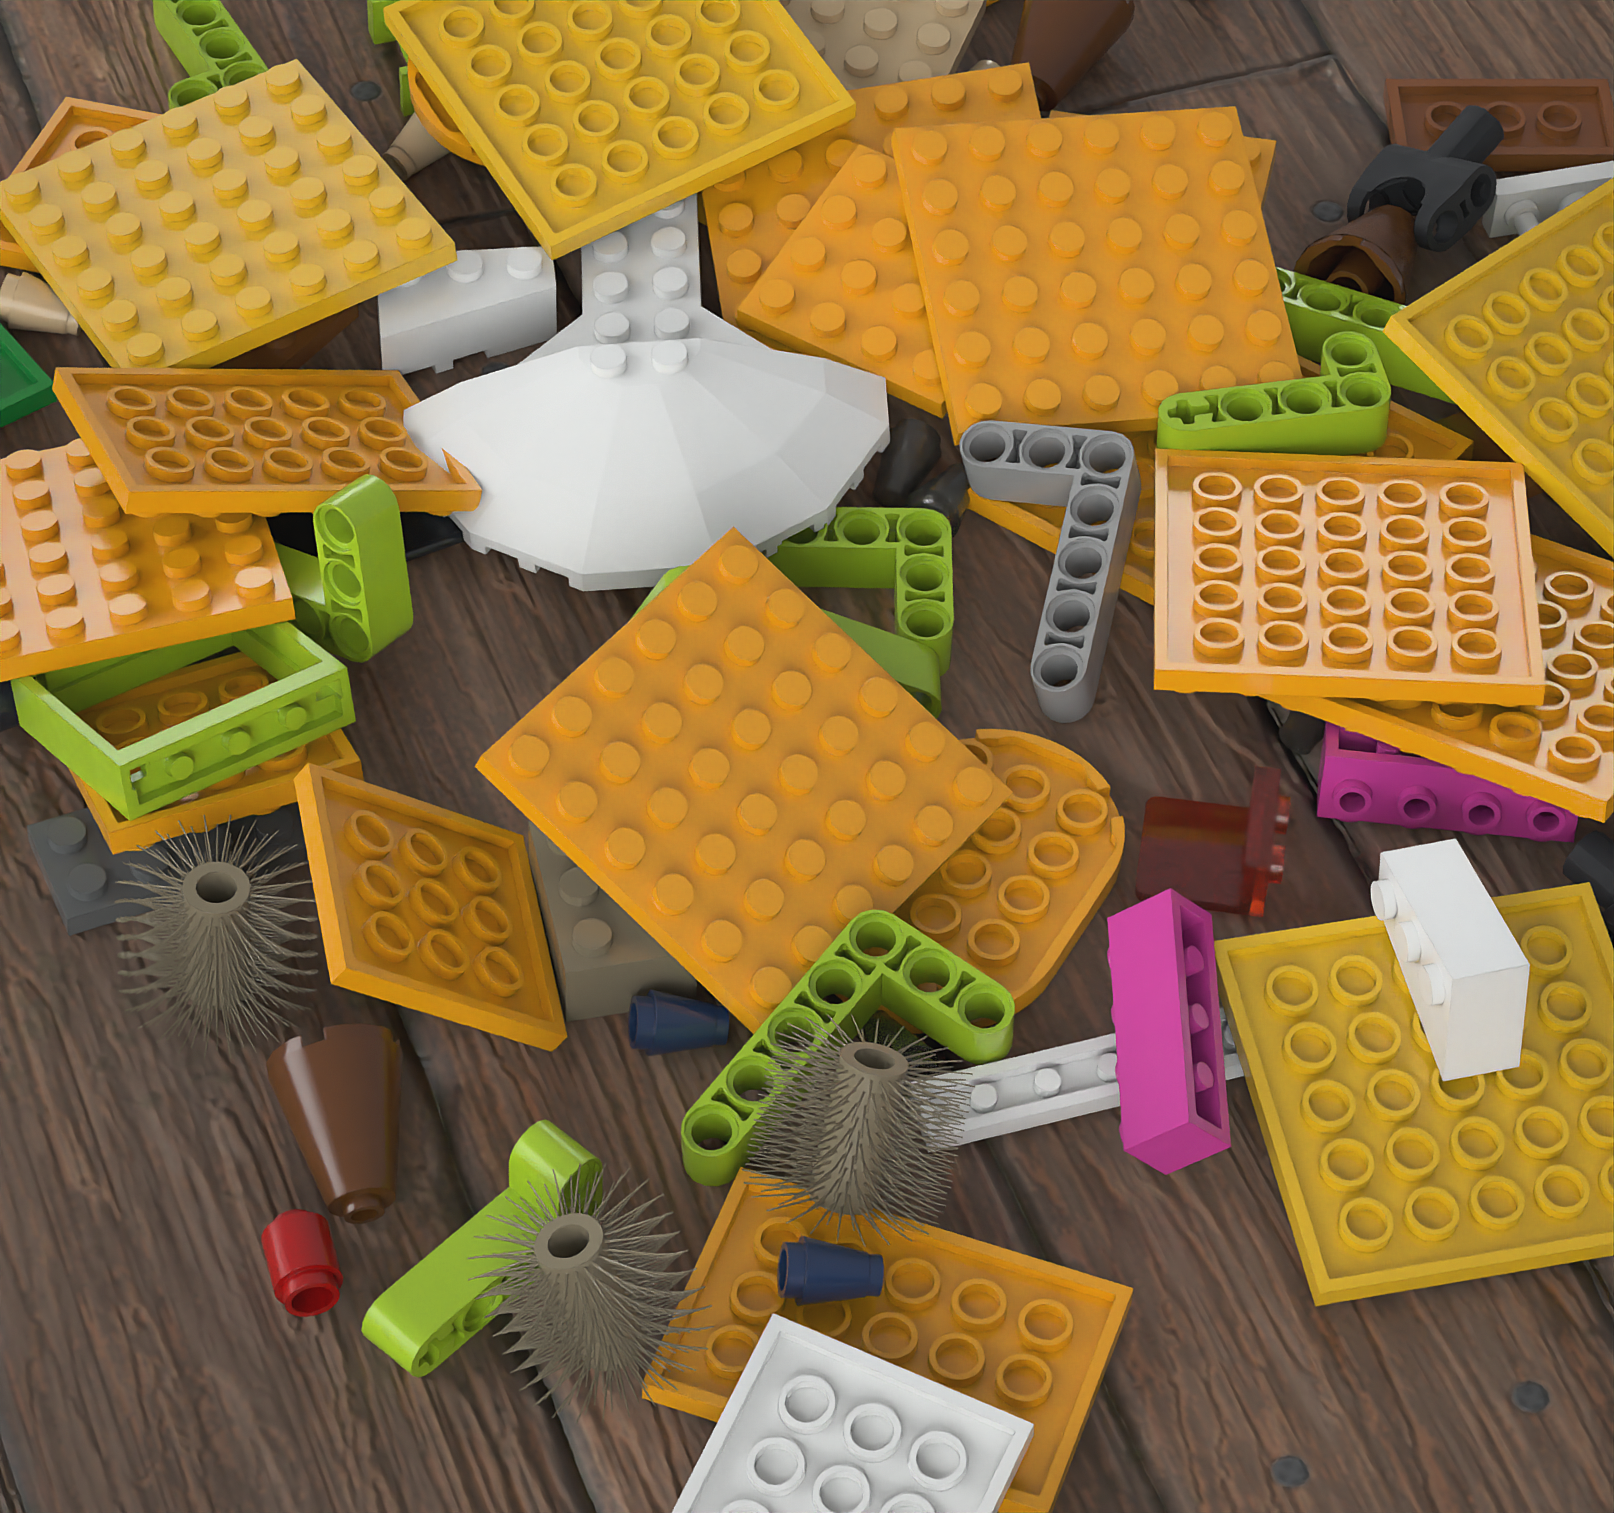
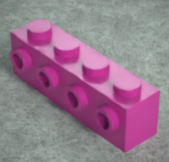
[1317,721,1578,843]
[1107,888,1231,1175]

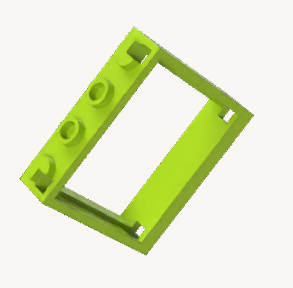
[10,621,356,821]

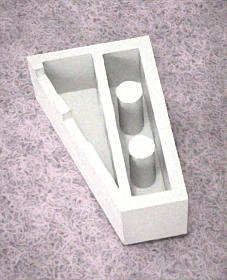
[1371,839,1530,1081]

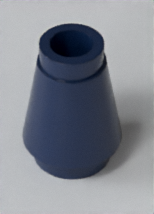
[628,990,729,1056]
[777,1236,884,1306]

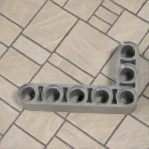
[960,420,1141,723]

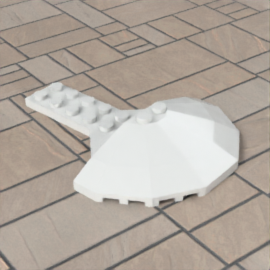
[403,193,890,591]

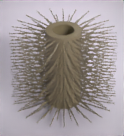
[114,815,318,1059]
[742,1014,975,1245]
[468,1163,714,1424]

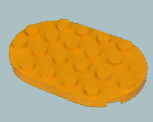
[835,729,1125,1034]

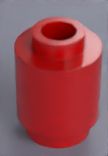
[261,1209,343,1317]

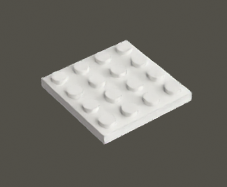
[672,1313,1034,1513]

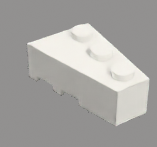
[377,246,557,375]

